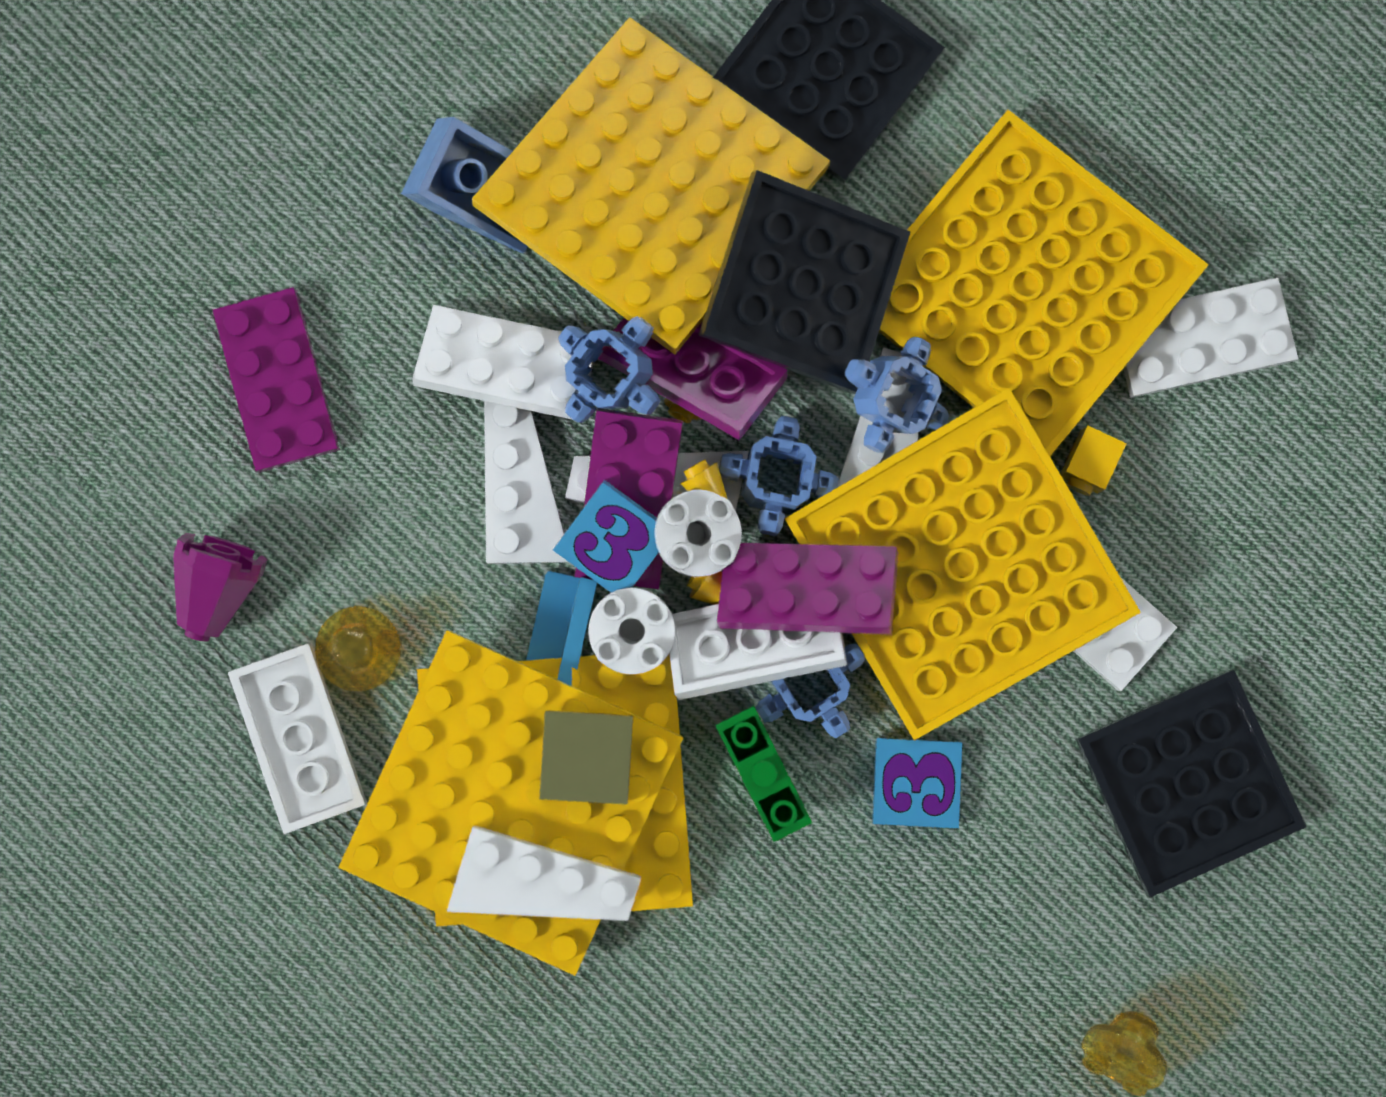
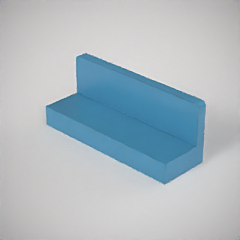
[526,571,597,686]

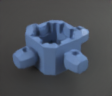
[558,316,660,423]
[845,337,949,453]
[719,416,839,536]
[755,644,866,739]

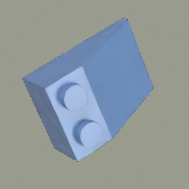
[401,117,528,253]

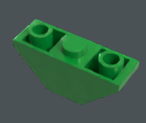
[715,706,813,842]

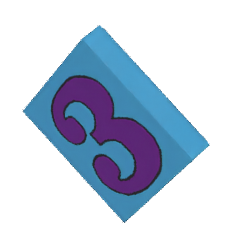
[553,480,659,593]
[872,738,962,828]

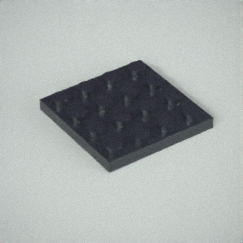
[713,0,945,183]
[698,170,910,394]
[1075,669,1307,897]

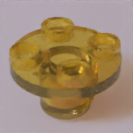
[315,606,402,691]
[1082,1011,1168,1096]

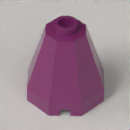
[173,533,268,642]

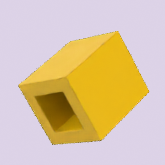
[1060,425,1127,496]

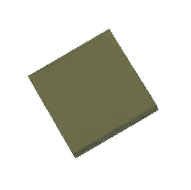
[540,710,633,804]

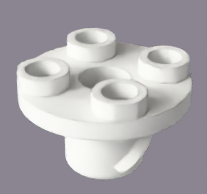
[655,490,742,577]
[588,587,675,674]

